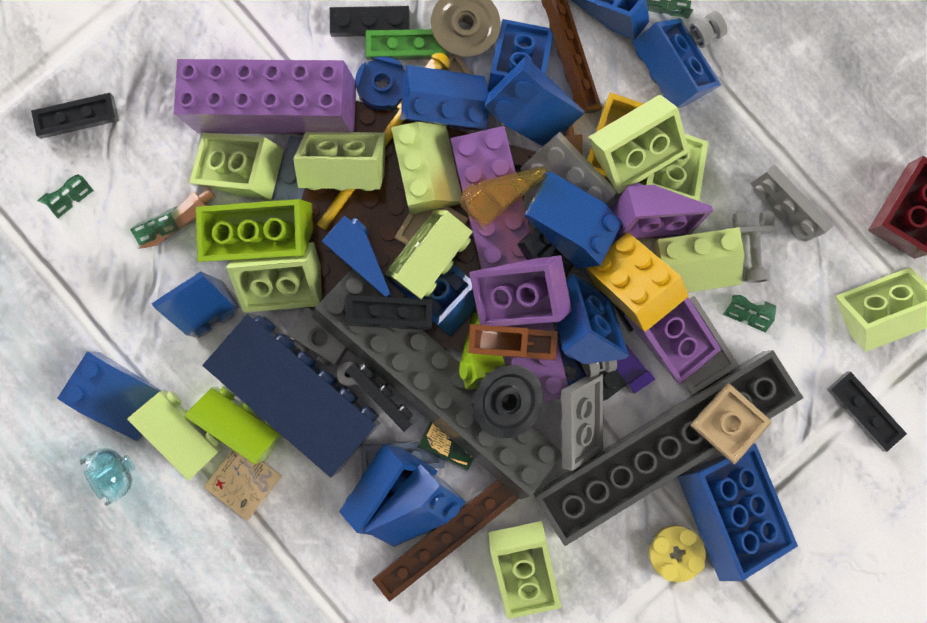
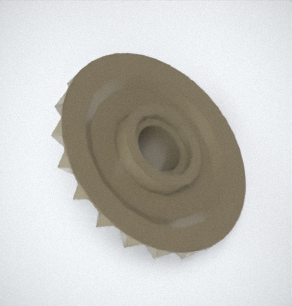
[431,0,501,59]

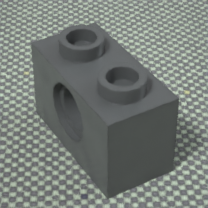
[288,307,348,367]

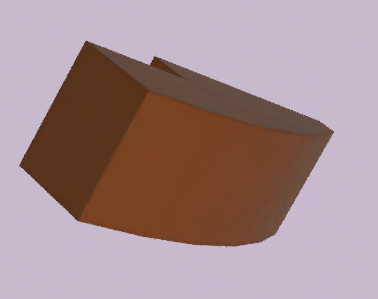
[468,324,558,361]

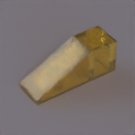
[460,166,548,230]

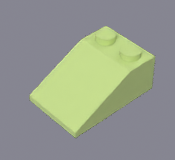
[189,133,285,200]
[640,134,709,201]
[488,521,561,619]

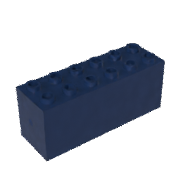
[202,314,381,478]

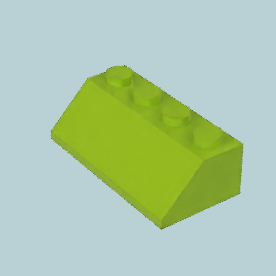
[196,199,313,262]

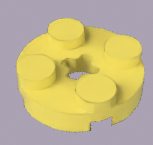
[648,525,706,582]

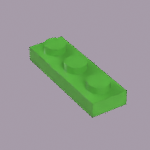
[366,29,446,60]

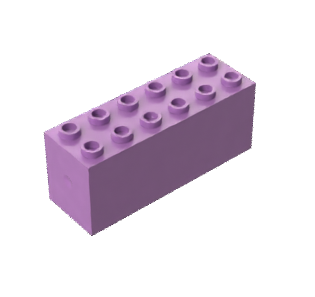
[174,59,356,135]

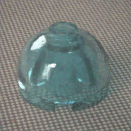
[80,448,135,506]

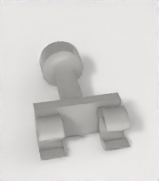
[732,210,775,283]

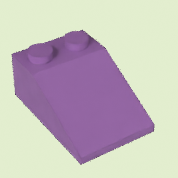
[611,183,713,241]
[469,256,572,326]
[624,298,721,385]

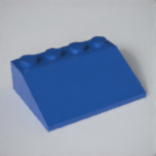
[677,443,798,581]

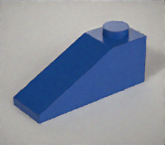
[572,0,649,40]

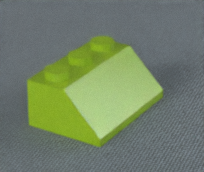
[185,386,283,465]

